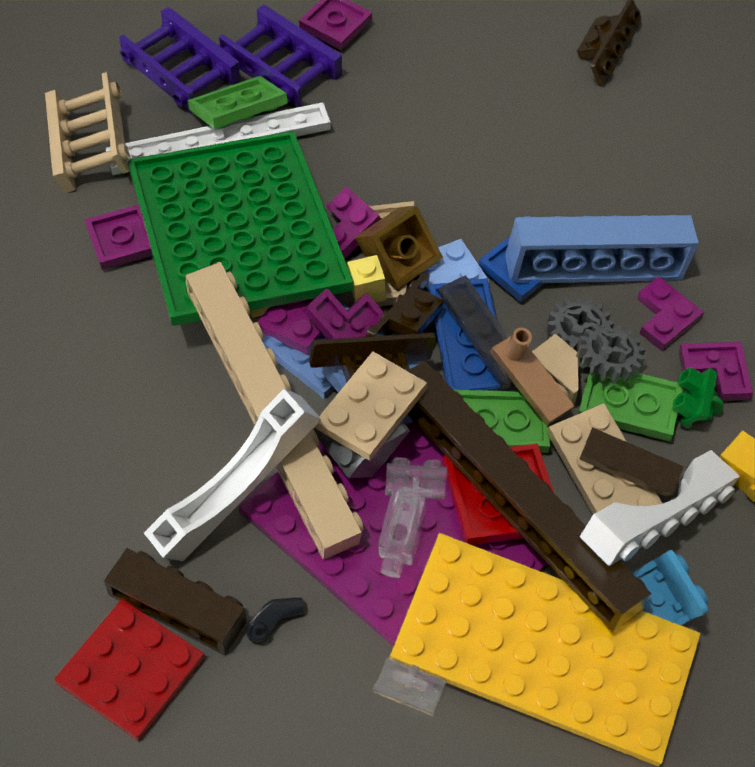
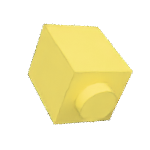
[348,255,386,303]

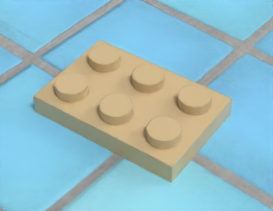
[315,352,427,461]

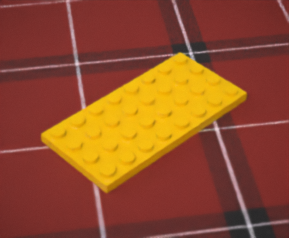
[389,533,701,767]

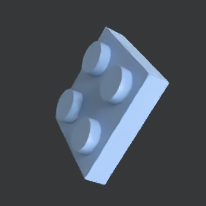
[416,239,489,292]

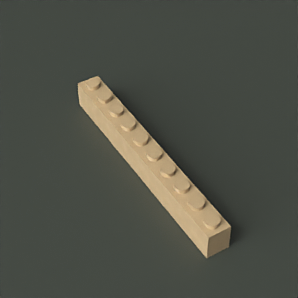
[186,262,364,560]

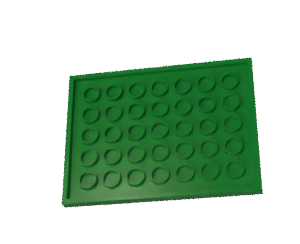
[128,130,353,326]

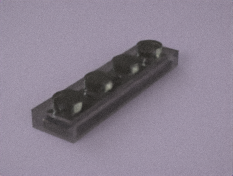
[438,275,515,390]

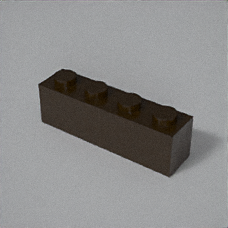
[104,548,246,656]

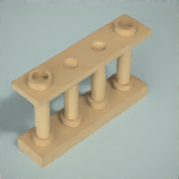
[45,72,130,193]

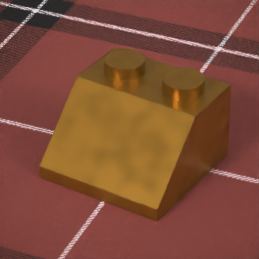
[355,206,443,288]

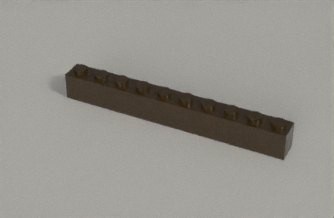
[407,361,651,632]

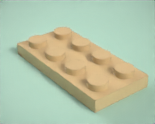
[546,403,663,514]

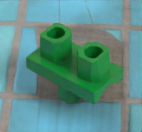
[672,367,724,429]

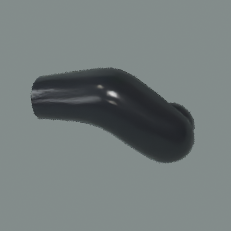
[246,597,304,643]

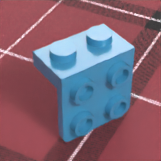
[632,550,709,625]

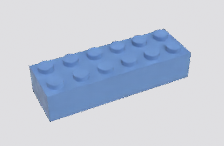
[505,215,699,283]

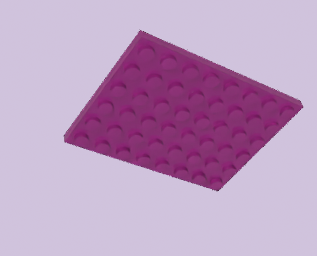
[238,421,549,683]

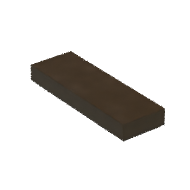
[579,427,684,498]

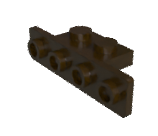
[577,0,641,86]
[365,272,444,337]
[309,333,436,382]

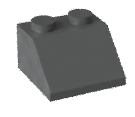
[314,421,410,478]

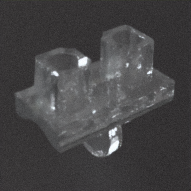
[385,457,447,506]
[373,658,446,716]

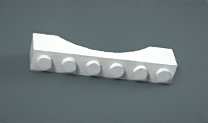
[144,388,322,561]
[580,450,740,566]

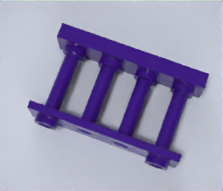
[219,4,342,108]
[119,6,240,114]

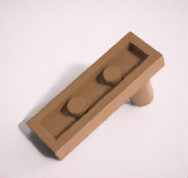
[490,327,574,426]

